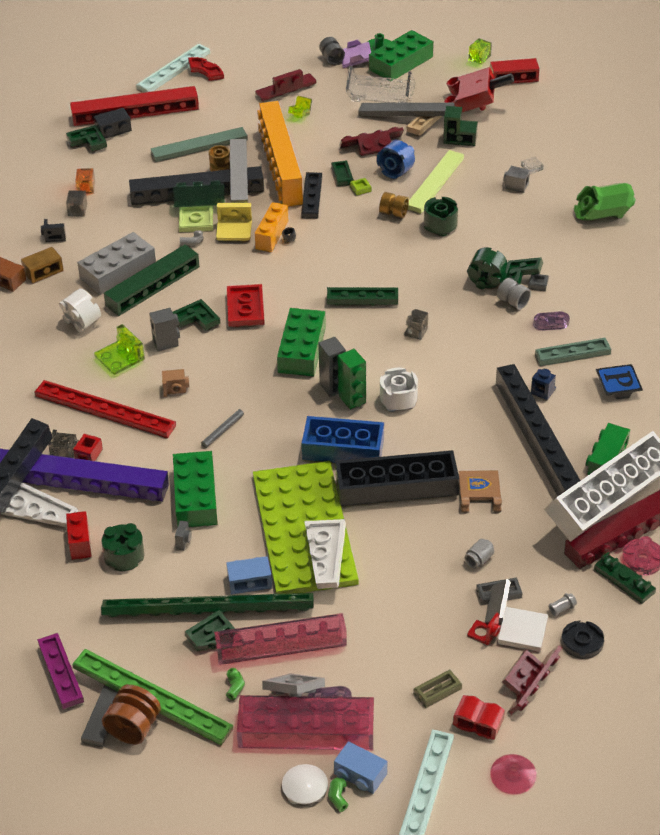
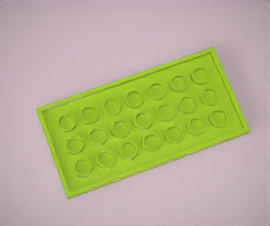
[253,461,359,594]

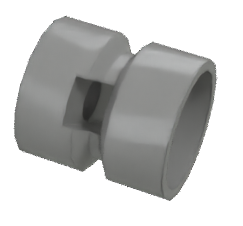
[497,278,531,310]

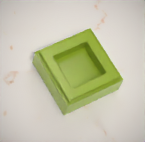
[350,178,372,196]

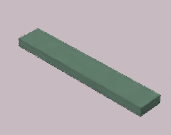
[150,127,248,162]

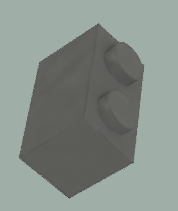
[149,308,180,351]

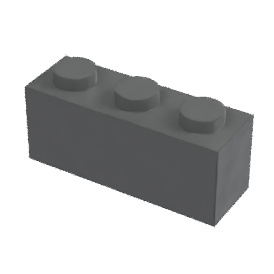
[318,337,346,397]

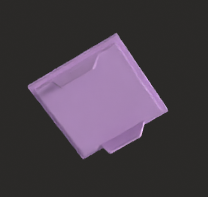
[342,39,371,68]

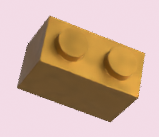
[21,247,64,284]

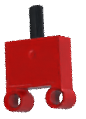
[444,67,514,113]

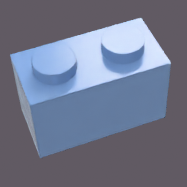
[226,556,272,595]
[334,741,388,794]

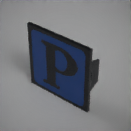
[596,364,643,400]

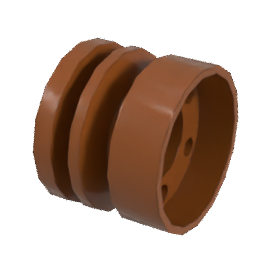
[102,684,161,745]

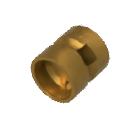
[208,145,230,171]
[379,192,409,218]

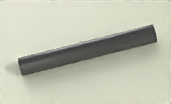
[201,409,244,448]

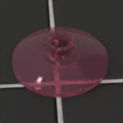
[490,754,537,794]

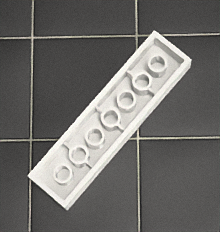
[544,431,660,542]

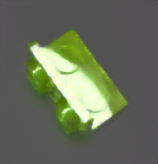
[94,324,145,375]

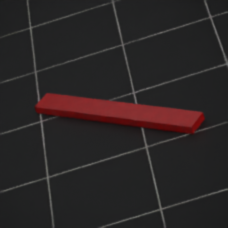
[34,380,176,439]

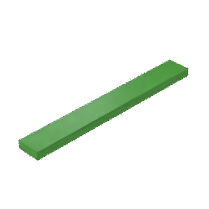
[72,649,233,746]

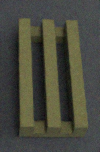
[413,669,462,708]

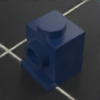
[531,368,556,400]

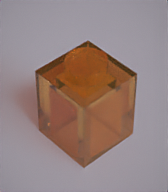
[75,168,95,194]

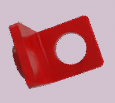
[467,612,501,646]

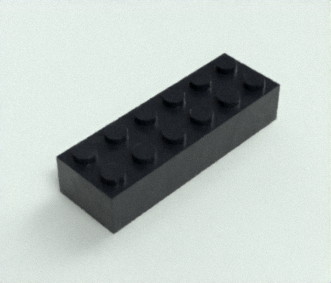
[335,450,460,506]

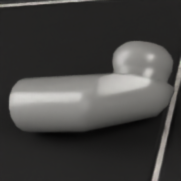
[180,230,204,246]

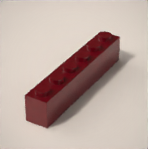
[564,490,660,569]

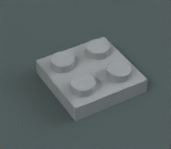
[262,673,325,697]

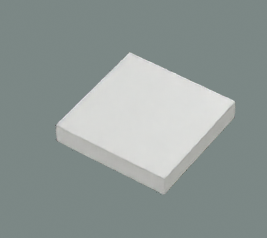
[498,607,548,652]

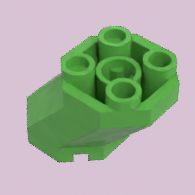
[574,183,636,220]

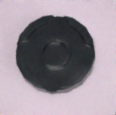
[561,620,604,659]

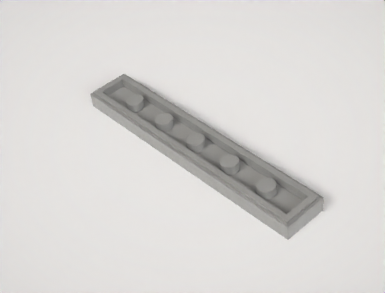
[230,139,248,203]

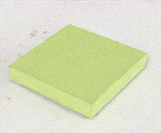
[179,205,213,232]

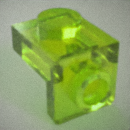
[288,96,312,118]

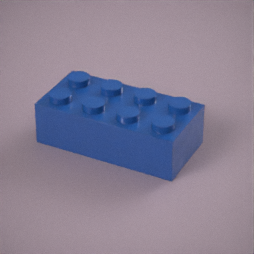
[301,416,384,463]

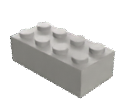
[77,232,156,295]

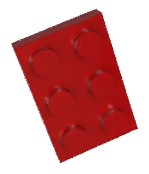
[227,284,265,327]

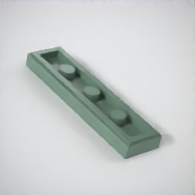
[535,337,612,366]

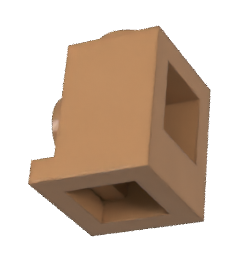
[162,369,190,397]

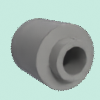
[464,539,494,568]

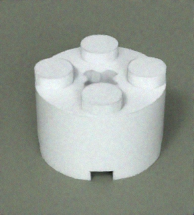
[59,289,101,332]
[380,367,418,411]

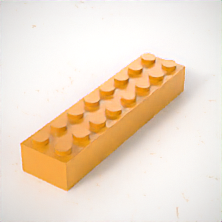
[257,101,303,207]

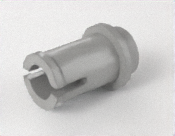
[548,593,577,616]

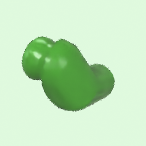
[226,668,245,700]
[328,777,349,812]

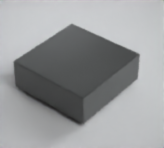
[528,274,549,291]

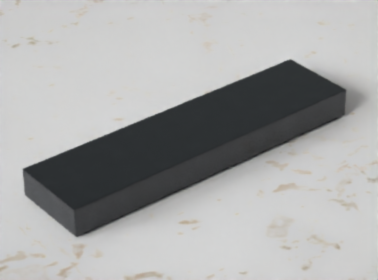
[301,172,323,219]

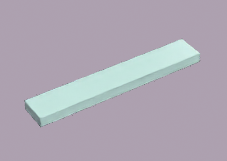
[136,44,210,93]
[399,729,454,835]

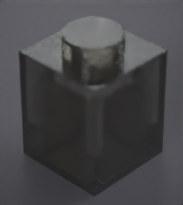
[66,190,87,216]

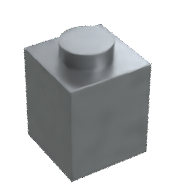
[503,166,530,193]

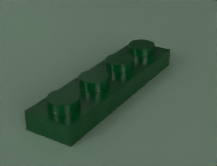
[327,287,398,305]

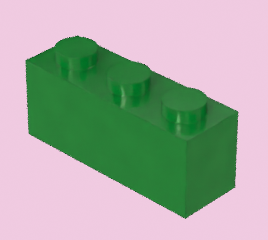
[338,349,366,410]
[585,423,630,475]

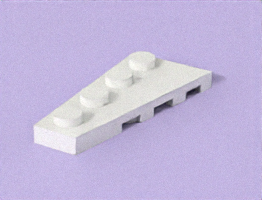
[1,483,78,527]
[304,519,346,589]

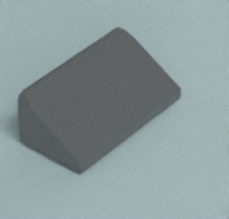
[485,580,510,626]

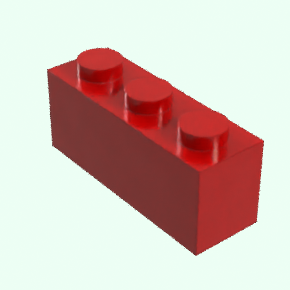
[490,58,540,84]

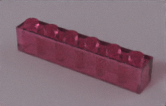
[214,613,347,665]

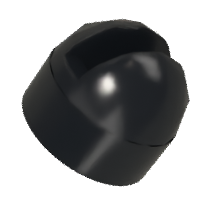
[282,227,296,242]

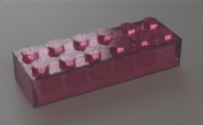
[237,695,374,750]

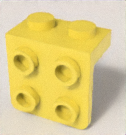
[216,203,252,241]

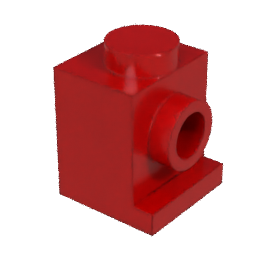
[73,434,103,461]

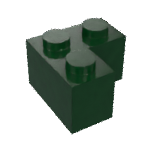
[443,106,478,146]

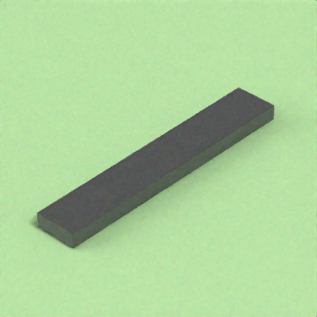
[358,103,455,116]

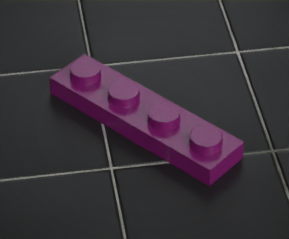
[37,633,84,709]

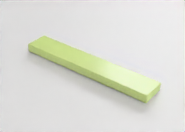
[408,150,464,213]

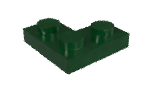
[66,125,107,151]
[501,257,543,285]
[173,299,221,330]

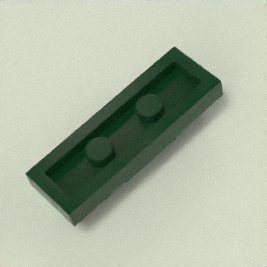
[594,552,656,604]

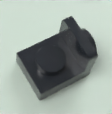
[41,219,66,242]

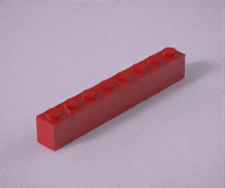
[70,86,199,126]

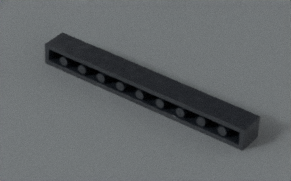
[496,364,581,496]

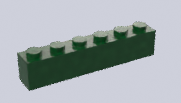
[103,244,200,316]

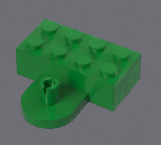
[367,30,434,82]

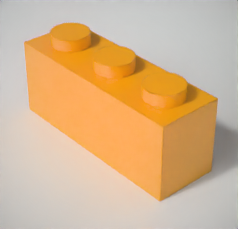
[255,202,289,252]

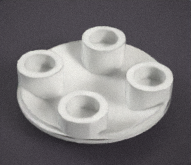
[282,764,328,804]

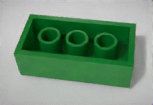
[277,308,326,377]
[173,451,218,527]

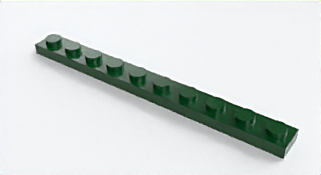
[101,593,314,617]

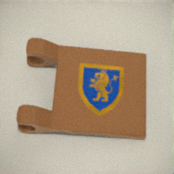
[459,470,502,512]

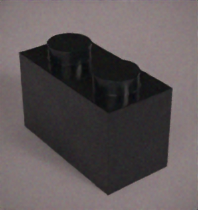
[94,108,132,139]

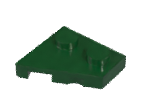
[185,610,244,651]

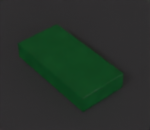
[331,160,354,187]

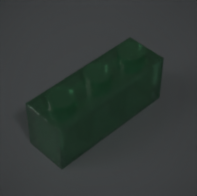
[173,180,225,207]

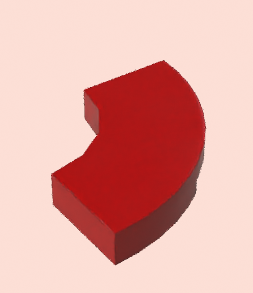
[188,57,224,81]

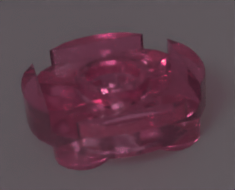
[622,536,660,575]

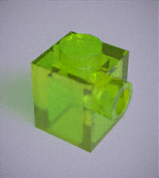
[468,38,492,64]

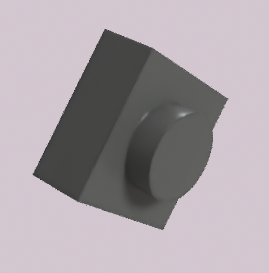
[175,521,192,550]

